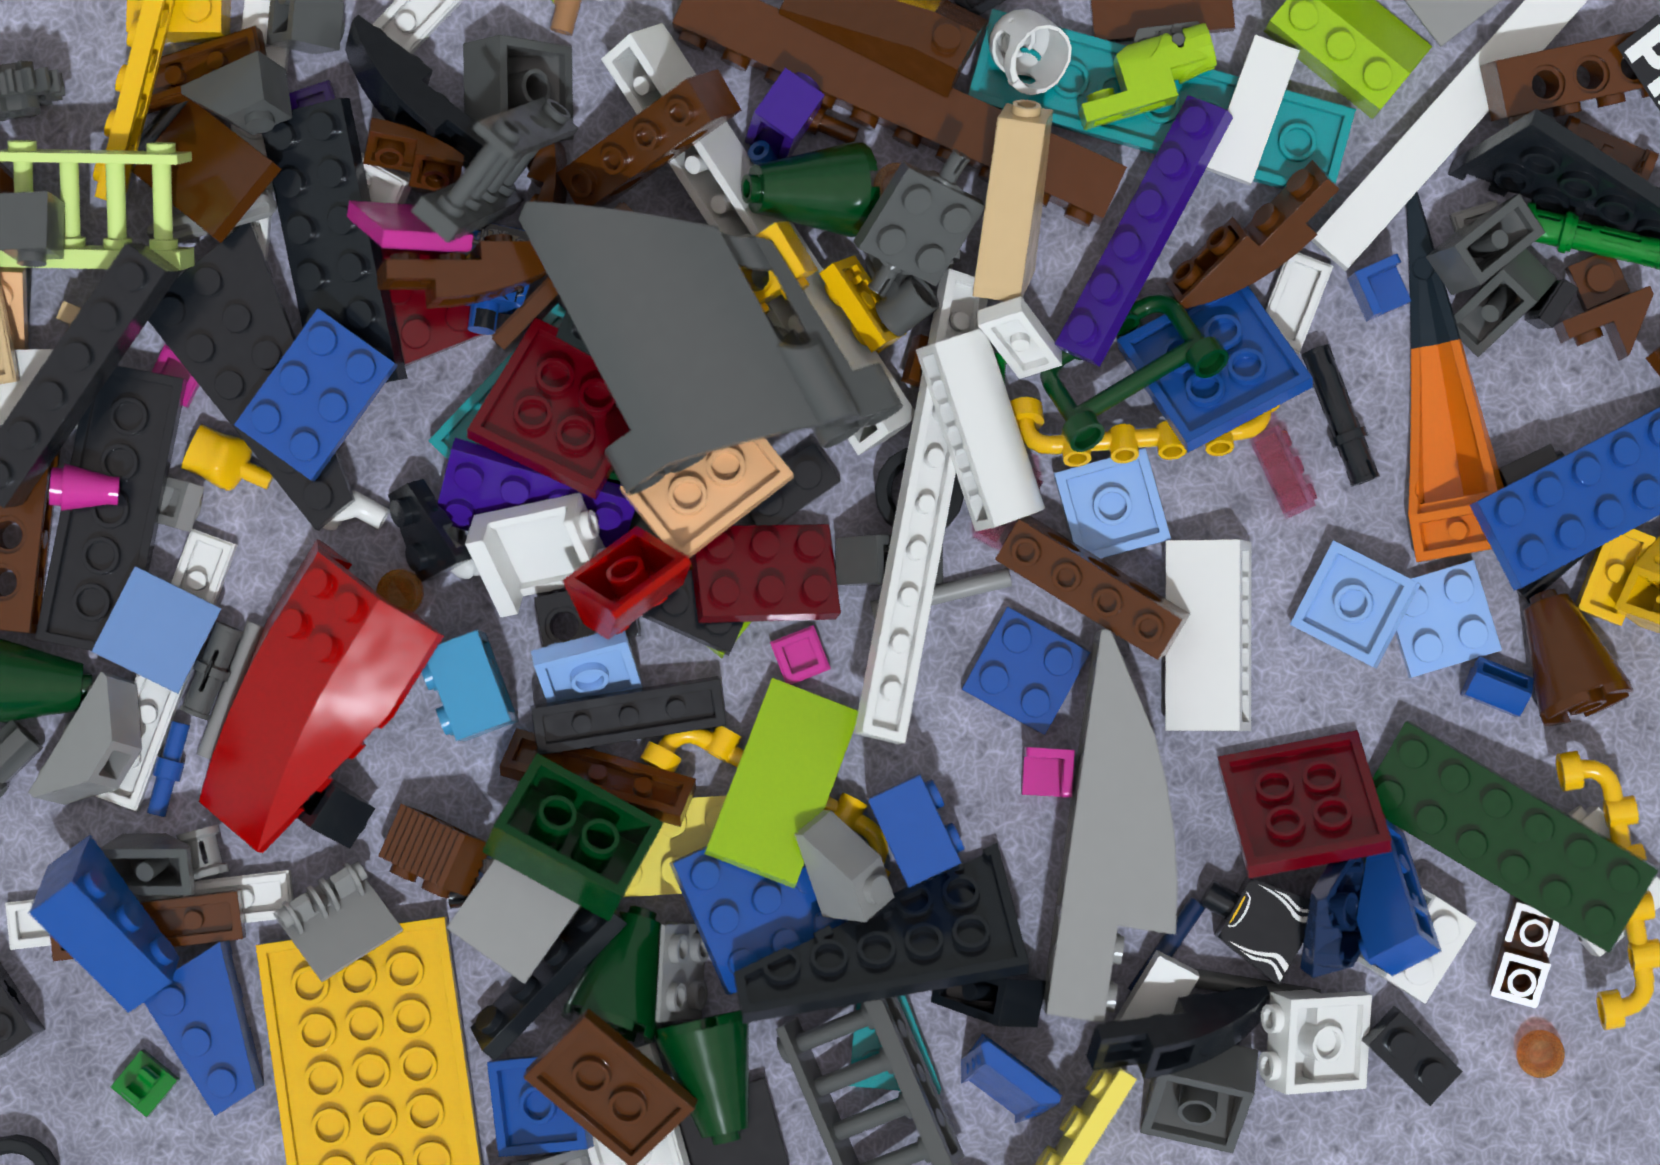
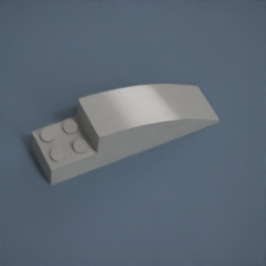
[1041,629,1178,1023]

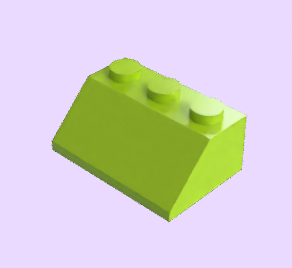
[1264,0,1433,120]

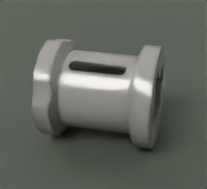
[176,825,230,880]

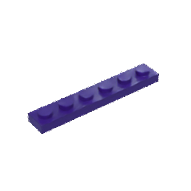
[1055,95,1233,367]

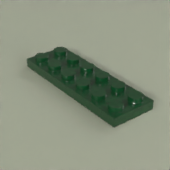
[1372,721,1660,953]

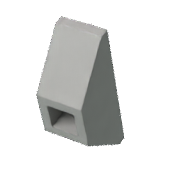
[28,671,142,805]

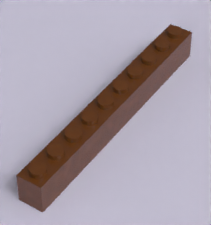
[672,0,1127,227]

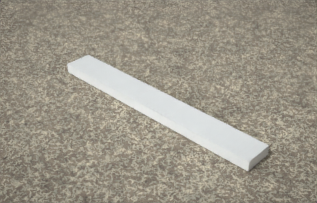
[1311,0,1588,271]

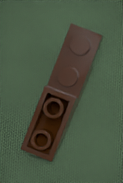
[1166,160,1340,309]
[377,234,548,309]

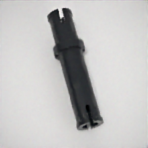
[1301,344,1380,487]

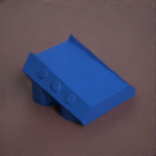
[961,1033,1062,1123]

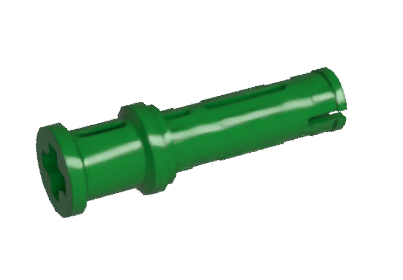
[1527,202,1660,270]

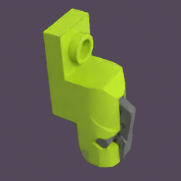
[1078,21,1217,130]

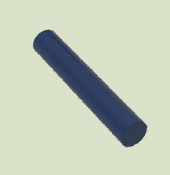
[1127,897,1206,991]

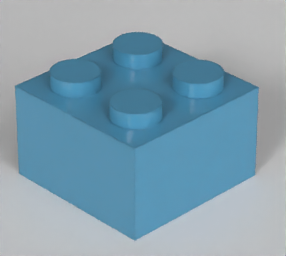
[422,630,519,741]

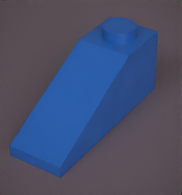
[1356,818,1441,976]

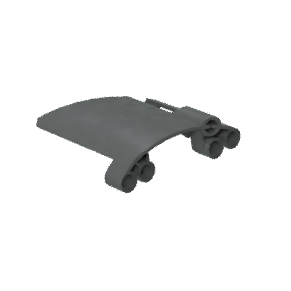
[518,201,903,495]

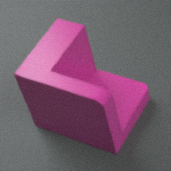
[1021,747,1075,798]

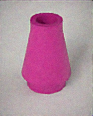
[49,463,120,511]

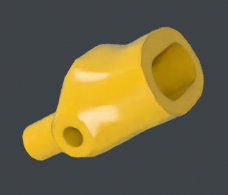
[181,424,273,491]

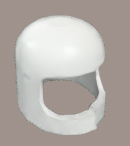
[989,9,1072,95]

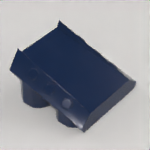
[1300,858,1365,978]

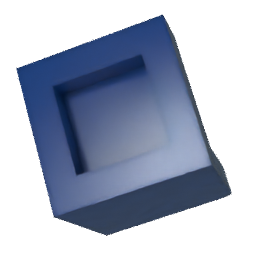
[1347,254,1411,322]

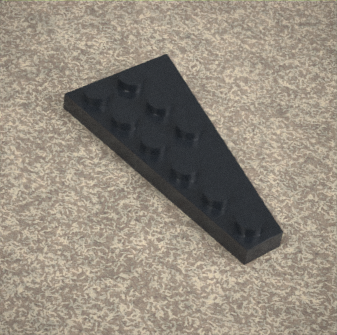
[1448,109,1660,239]
[148,222,355,531]
[734,843,1029,1024]

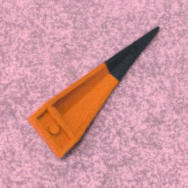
[1407,191,1504,562]

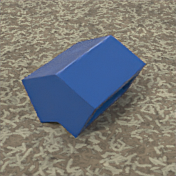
[1460,656,1534,717]

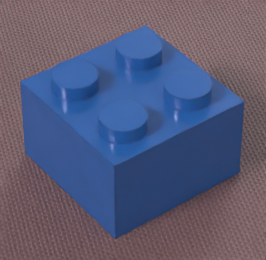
[867,775,965,887]

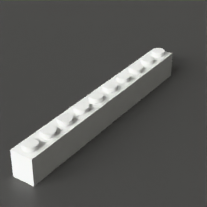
[601,23,915,455]

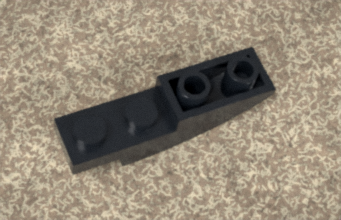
[345,15,487,169]
[1086,985,1270,1079]

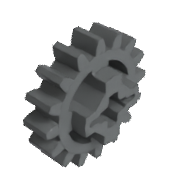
[0,61,66,121]

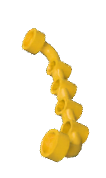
[1010,397,1280,467]
[640,726,891,877]
[1555,751,1660,1030]

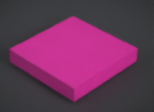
[347,201,474,252]

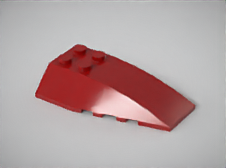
[198,539,444,853]

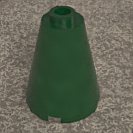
[741,142,880,237]
[0,638,92,722]
[561,906,662,1044]
[654,1010,749,1146]

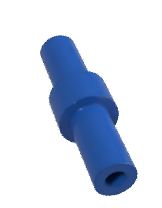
[147,721,190,817]

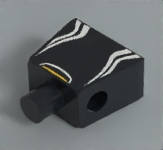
[1200,877,1310,985]

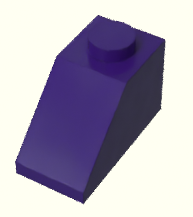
[745,68,825,159]

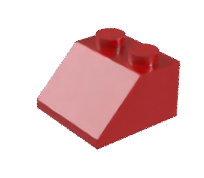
[562,526,691,640]

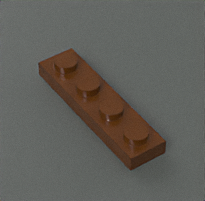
[500,728,696,827]
[50,889,246,962]

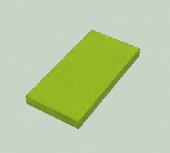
[704,678,858,888]

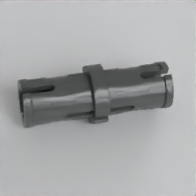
[180,621,244,720]

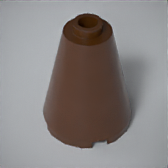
[1523,589,1633,727]

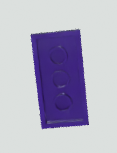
[437,438,635,548]

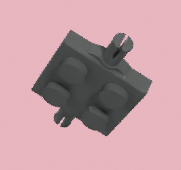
[853,149,985,297]

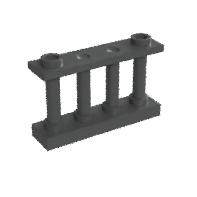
[411,98,579,243]
[776,997,965,1165]

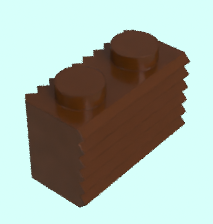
[378,803,487,899]

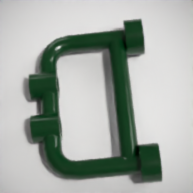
[1040,294,1229,452]

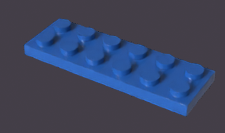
[1469,407,1660,591]

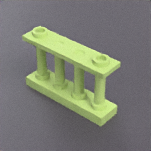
[0,140,195,271]

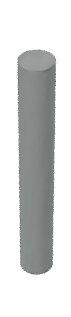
[870,568,1012,620]
[196,621,264,759]

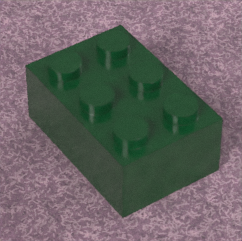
[482,753,664,922]

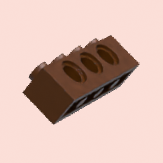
[1480,31,1650,125]
[557,69,742,207]
[0,449,61,634]
[995,515,1190,660]

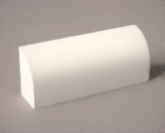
[916,329,1045,532]
[1165,539,1252,731]

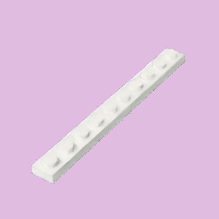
[854,269,988,744]

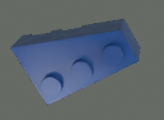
[29,835,180,1013]
[144,940,264,1116]

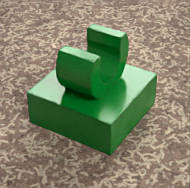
[111,1049,180,1118]

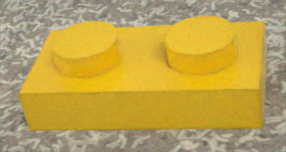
[1575,529,1656,626]

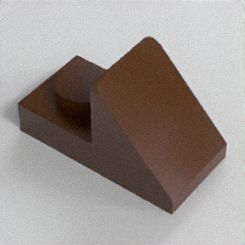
[1554,286,1654,361]

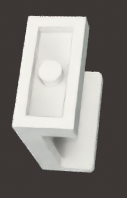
[465,493,607,617]

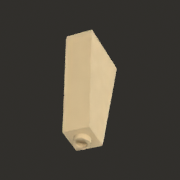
[973,100,1053,301]

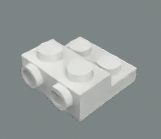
[1258,989,1372,1095]

